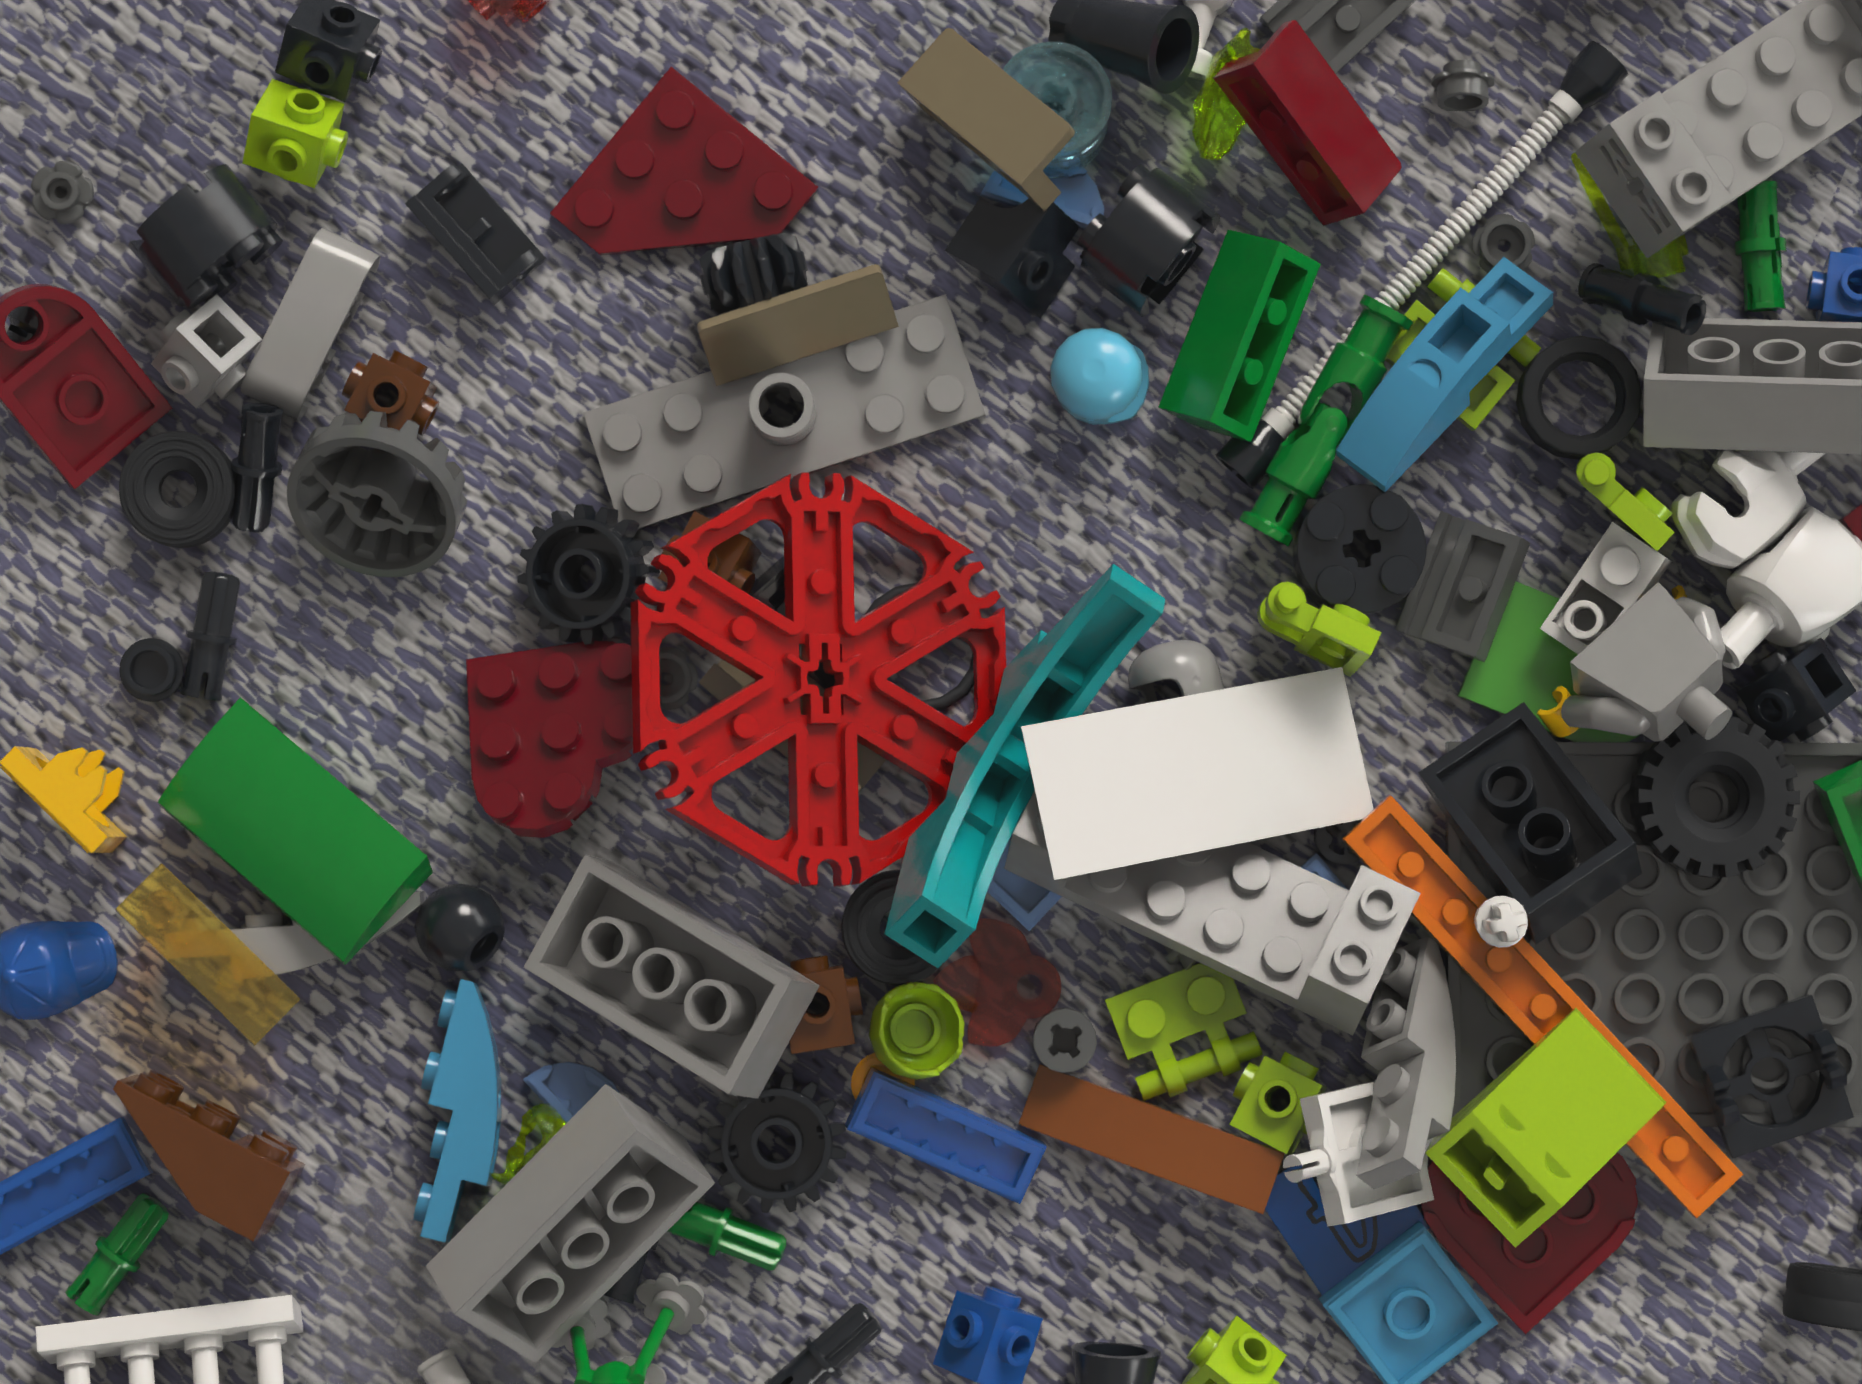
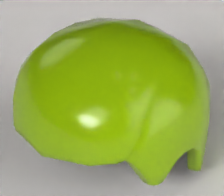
[868,982,965,1079]

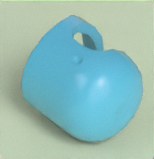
[1050,328,1149,425]

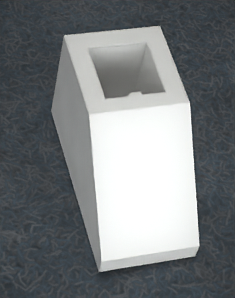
[1540,522,1672,654]

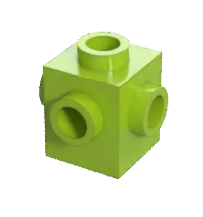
[242,78,348,189]
[1229,1051,1327,1155]
[1182,1315,1287,1384]

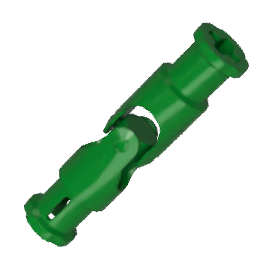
[1239,295,1414,547]

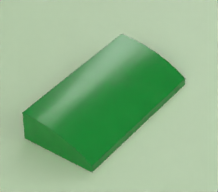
[158,697,433,965]

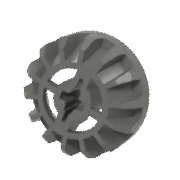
[287,411,467,577]

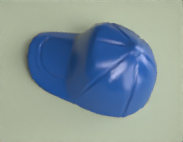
[0,921,118,1020]

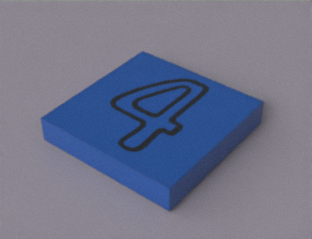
[1265,1165,1429,1295]

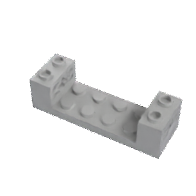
[1575,0,1862,258]
[1004,791,1421,1036]

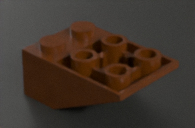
[113,1070,305,1242]

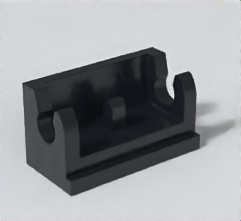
[405,163,547,305]

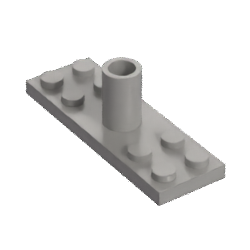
[583,294,986,530]

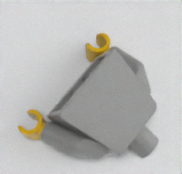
[1537,583,1732,741]

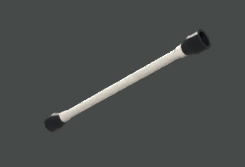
[1216,41,1628,489]

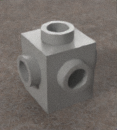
[151,294,262,409]

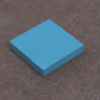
[1318,1221,1498,1384]

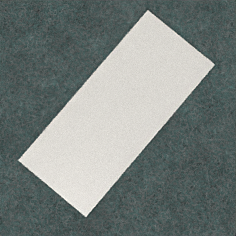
[1021,667,1374,880]

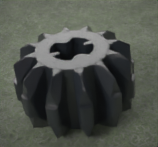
[699,232,808,314]

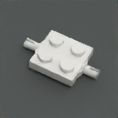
[1283,1081,1434,1227]

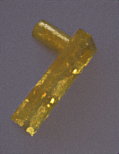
[115,863,300,1046]

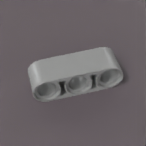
[241,228,381,421]

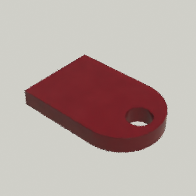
[0,284,173,489]

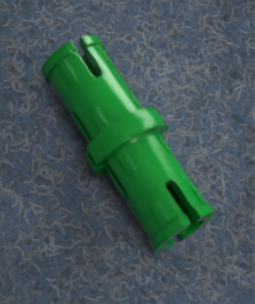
[1734,181,1787,312]

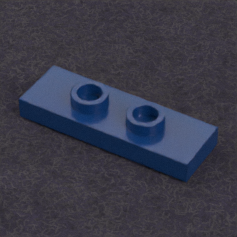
[845,1067,1047,1204]
[0,1116,153,1255]

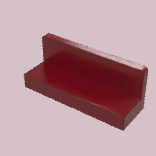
[1213,20,1402,226]

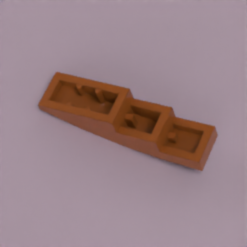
[1018,1064,1285,1214]

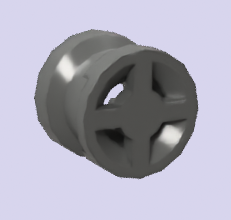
[1032,1007,1097,1073]

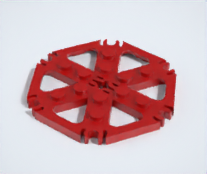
[631,472,1006,887]

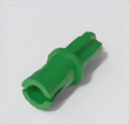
[65,1193,169,1316]
[667,1202,787,1271]

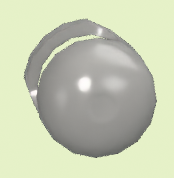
[1128,640,1224,703]

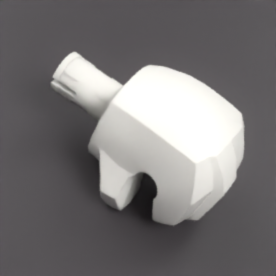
[1669,450,1826,569]
[1720,506,1862,669]

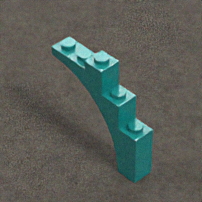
[884,564,1166,968]

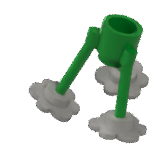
[553,1273,707,1384]

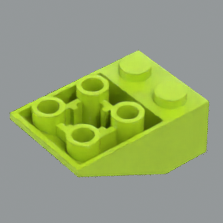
[1425,1008,1666,1248]

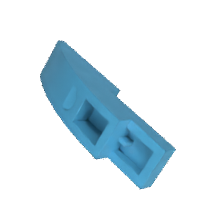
[1336,257,1553,492]
[413,979,502,1243]

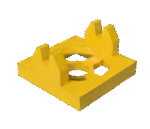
[0,746,127,853]

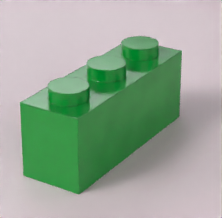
[1158,230,1321,442]

